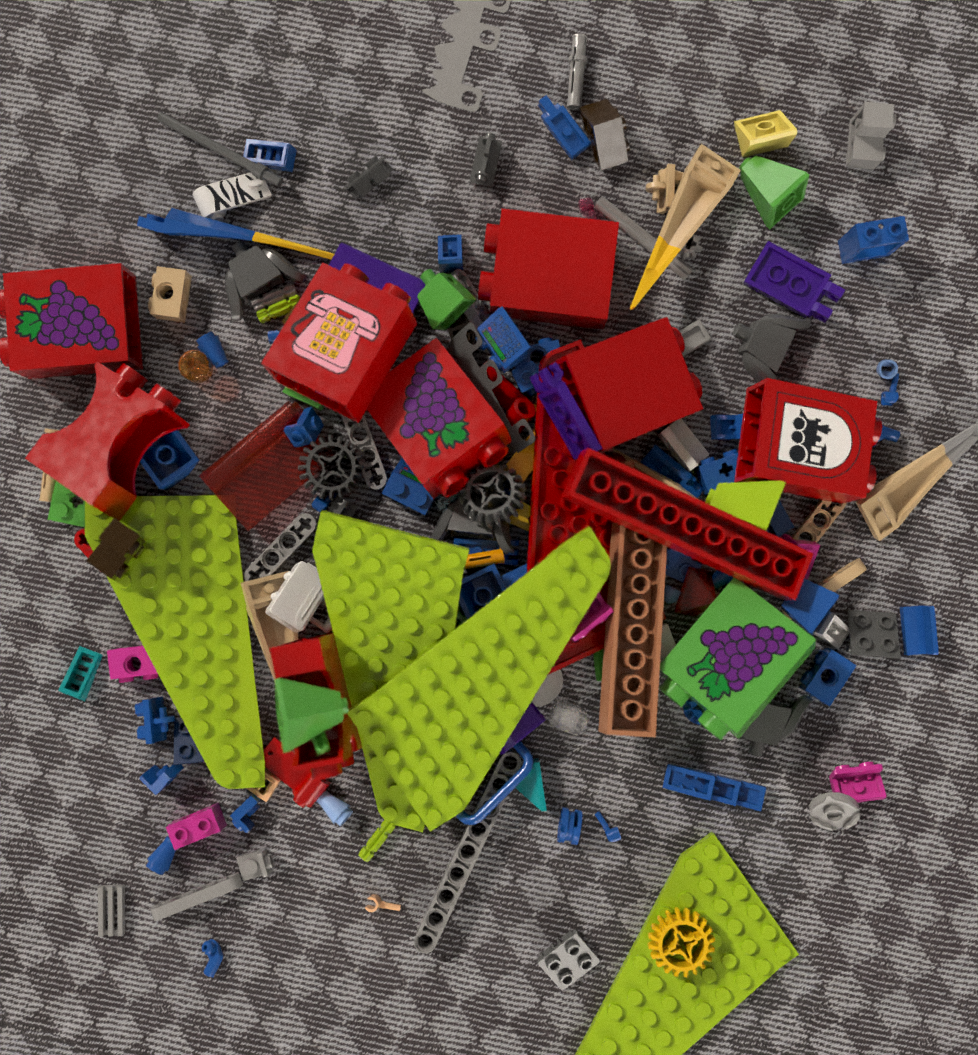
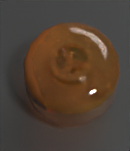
[178,350,213,383]

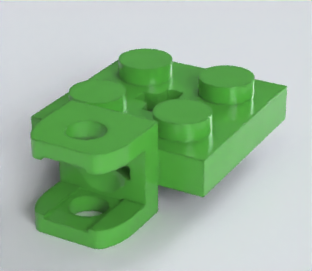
[47,481,85,527]

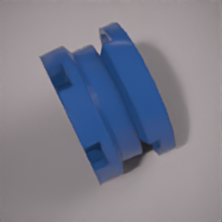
[557,807,582,845]

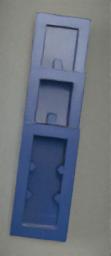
[662,764,767,812]

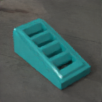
[58,646,103,702]

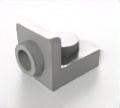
[236,847,274,881]

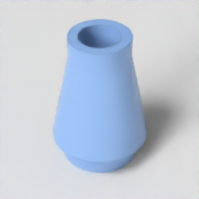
[316,790,353,826]

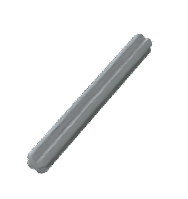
[595,197,693,280]

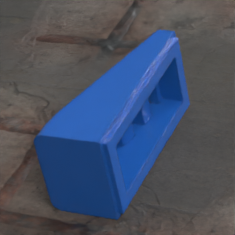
[243,139,296,172]

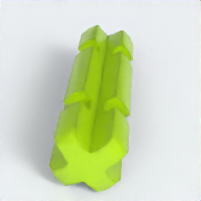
[256,295,300,323]
[358,820,396,862]

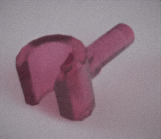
[578,197,597,219]

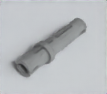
[566,33,587,111]

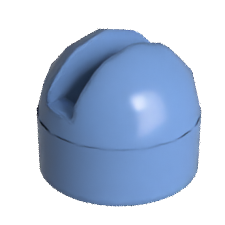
[876,359,898,379]
[664,583,682,604]

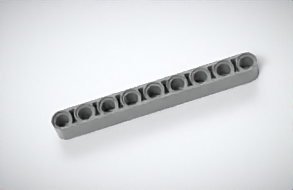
[414,749,521,954]

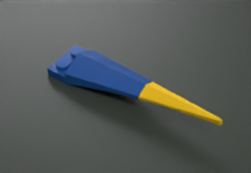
[137,208,334,260]

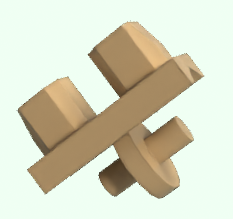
[646,164,683,214]

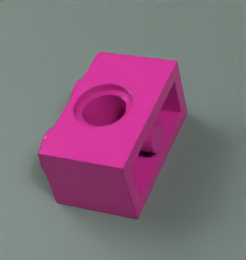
[107,645,158,683]
[166,803,227,850]

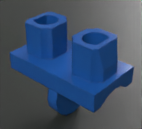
[135,696,175,744]

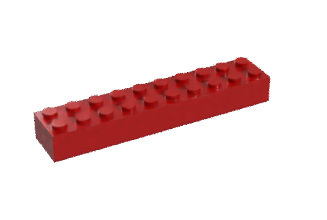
[561,448,814,600]

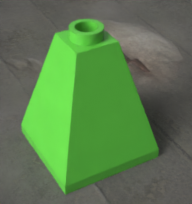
[739,155,809,230]
[275,678,348,753]

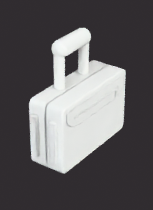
[265,561,332,633]

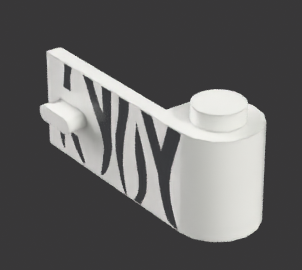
[193,172,272,222]

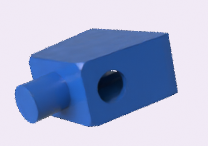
[781,578,840,635]

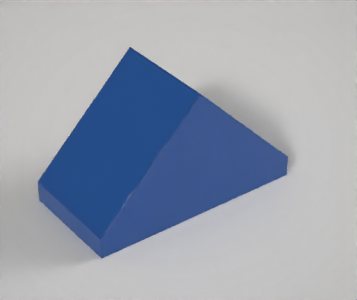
[438,235,463,273]

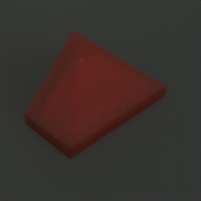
[674,566,716,616]

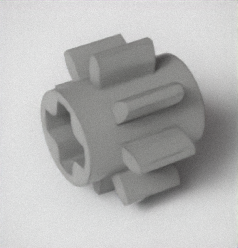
[678,234,703,261]

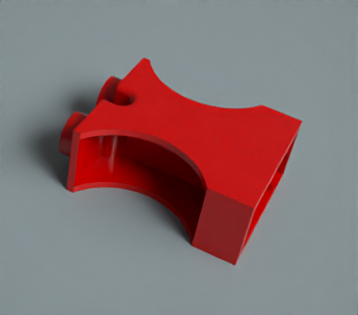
[25,362,190,521]
[269,632,362,780]

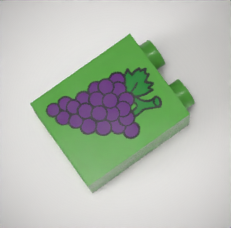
[659,578,816,740]

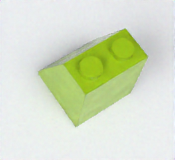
[705,481,786,531]

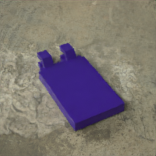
[743,241,845,323]
[529,362,602,460]

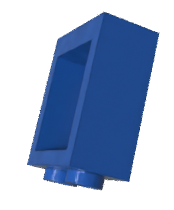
[838,216,909,264]

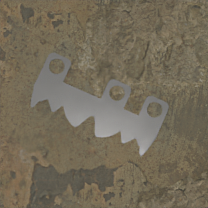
[422,0,511,112]

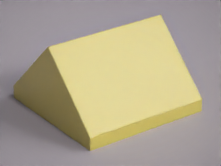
[734,110,797,157]

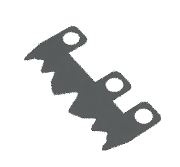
[446,323,535,456]

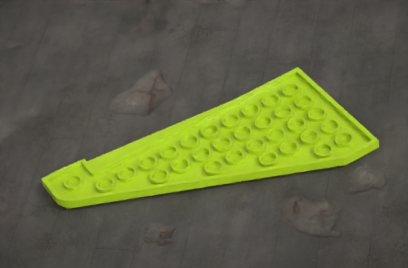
[85,495,265,789]
[312,510,470,832]
[347,526,611,832]
[575,832,799,1055]

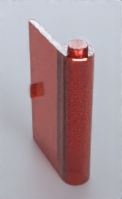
[199,401,335,532]

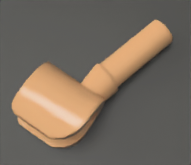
[365,894,401,912]

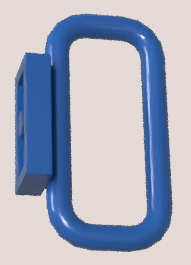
[456,741,533,825]

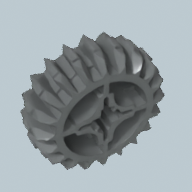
[298,435,364,501]
[460,463,526,528]

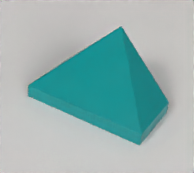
[515,758,547,812]

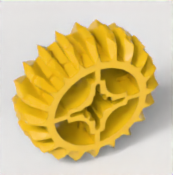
[648,907,715,978]

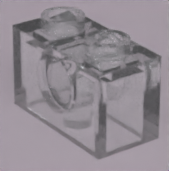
[547,696,589,736]

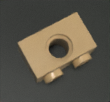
[148,266,192,323]

